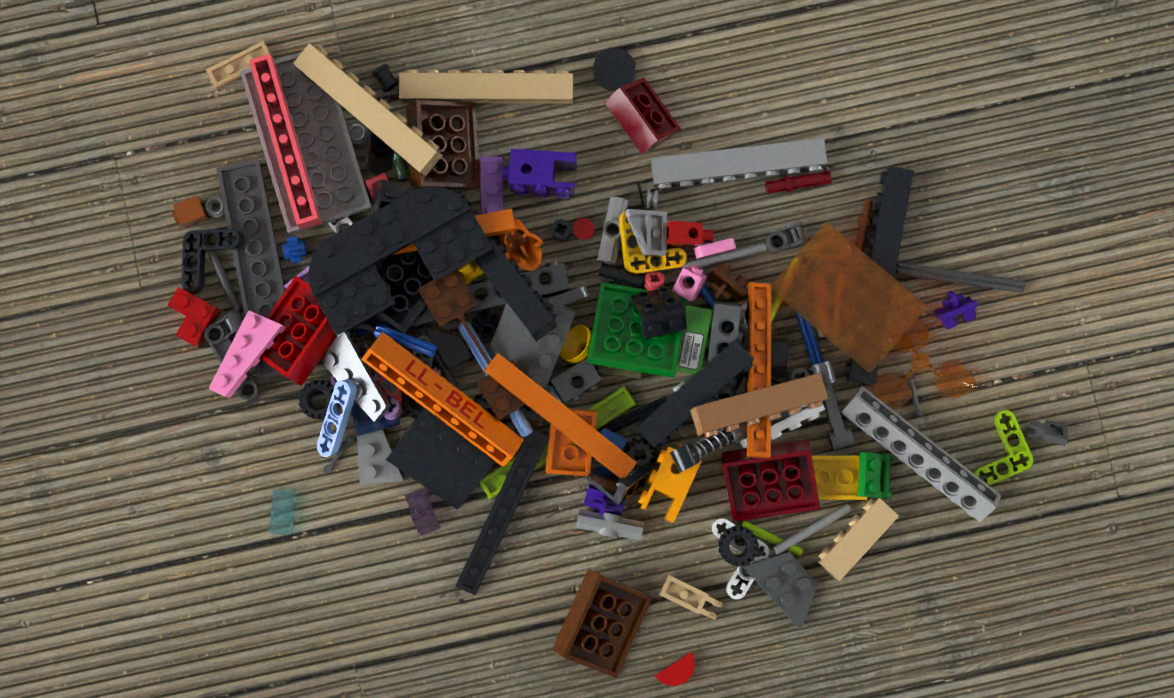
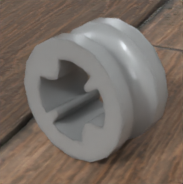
[646,189,658,209]

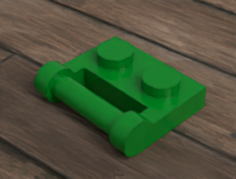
[858,452,894,499]

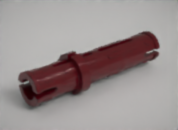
[765,170,832,195]

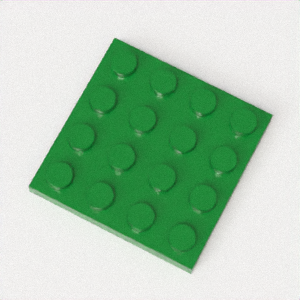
[587,282,687,378]

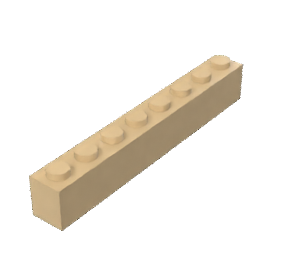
[293,43,443,176]
[399,70,573,104]

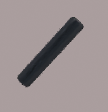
[608,396,667,432]

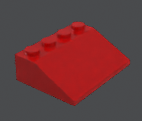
[259,276,336,386]

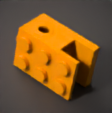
[638,444,702,523]

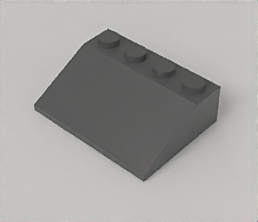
[487,298,575,390]

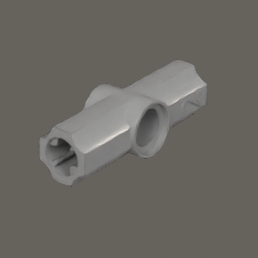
[597,197,629,264]
[576,509,644,541]

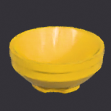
[560,325,592,363]

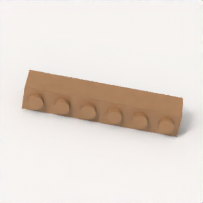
[690,373,828,438]

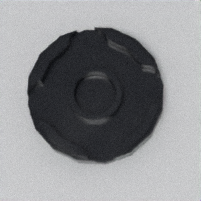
[593,48,635,91]

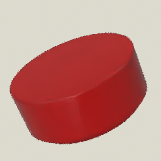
[573,218,594,241]

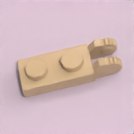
[659,575,723,620]

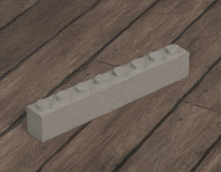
[651,138,827,190]

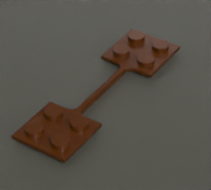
[417,271,525,420]

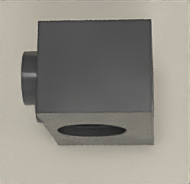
[551,358,602,404]

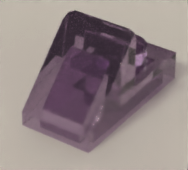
[405,487,441,536]

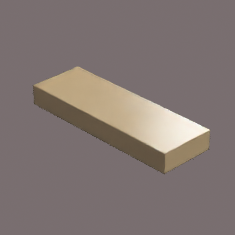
[206,40,272,90]

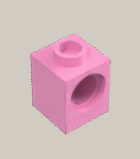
[672,265,708,301]

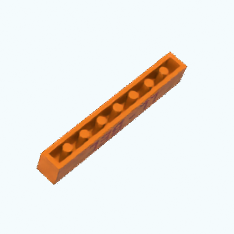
[361,332,524,467]

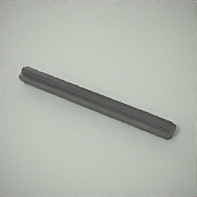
[895,263,1025,293]

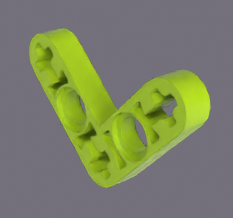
[972,410,1033,485]

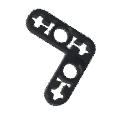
[181,229,244,294]

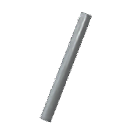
[681,242,767,269]
[773,504,852,555]

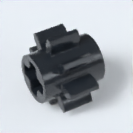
[472,310,499,337]

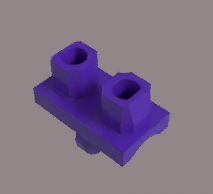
[933,290,978,329]
[583,484,626,516]

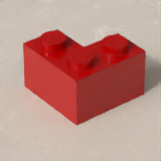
[167,287,222,348]

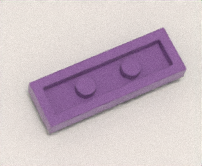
[480,157,503,214]

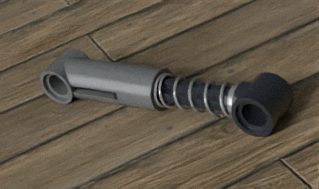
[670,412,790,472]

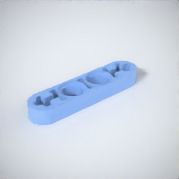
[317,379,357,457]

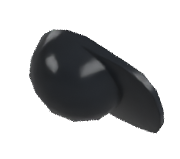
[364,130,394,174]

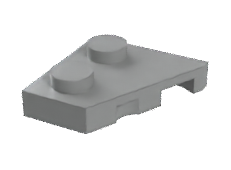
[625,209,667,256]

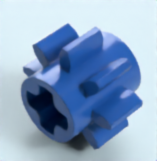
[282,236,307,264]

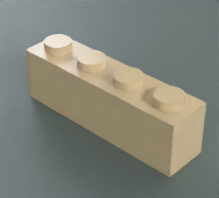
[817,498,899,581]

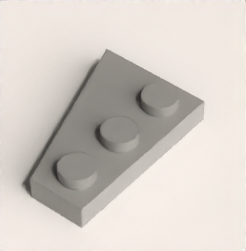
[357,429,404,484]

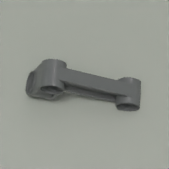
[204,310,261,402]
[807,361,854,451]

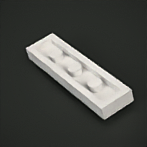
[740,404,825,448]

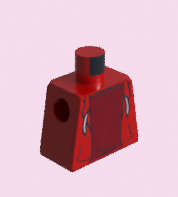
[666,221,713,249]

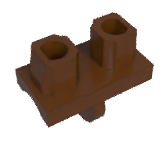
[707,262,748,302]

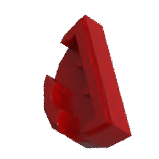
[654,652,695,686]

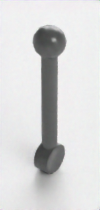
[906,372,923,417]
[323,435,355,474]

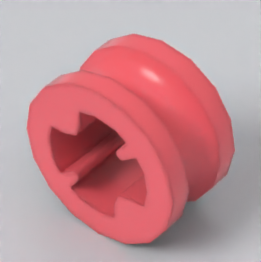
[644,271,665,291]

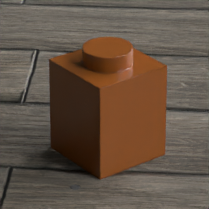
[172,196,209,228]

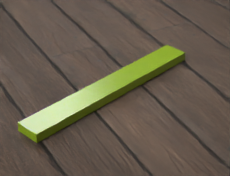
[479,386,636,499]

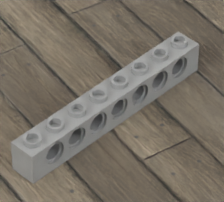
[841,386,1002,522]

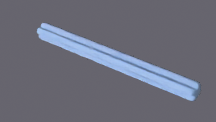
[458,322,533,437]

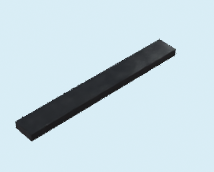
[455,427,549,595]

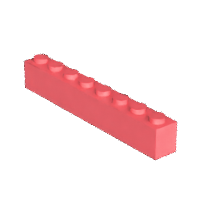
[249,54,322,230]

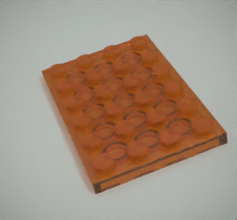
[771,222,928,374]

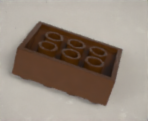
[406,100,480,190]
[552,569,653,678]

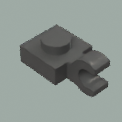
[1027,420,1068,446]

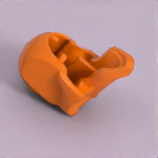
[498,218,543,271]

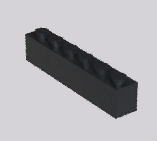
[637,338,754,447]

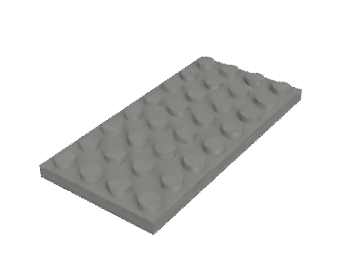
[240,46,372,234]

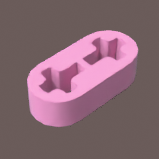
[694,238,736,260]

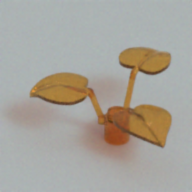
[874,312,977,409]

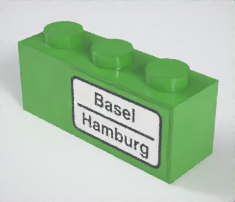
[676,305,713,375]

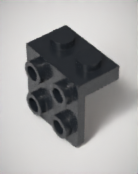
[631,286,687,339]

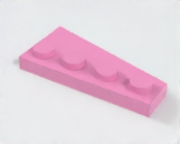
[209,310,286,399]

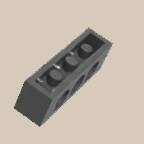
[708,301,745,394]

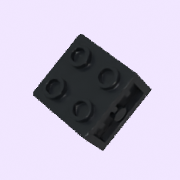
[586,464,653,505]

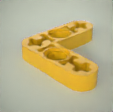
[619,211,687,273]

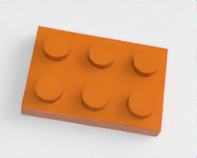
[545,408,597,476]

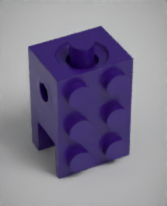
[502,149,577,199]

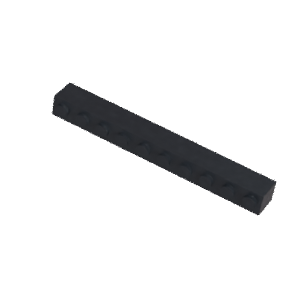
[844,166,914,386]

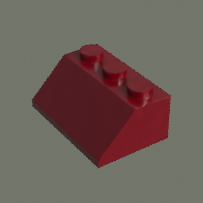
[605,77,681,154]

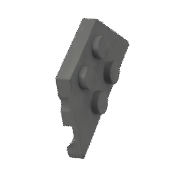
[743,551,818,629]

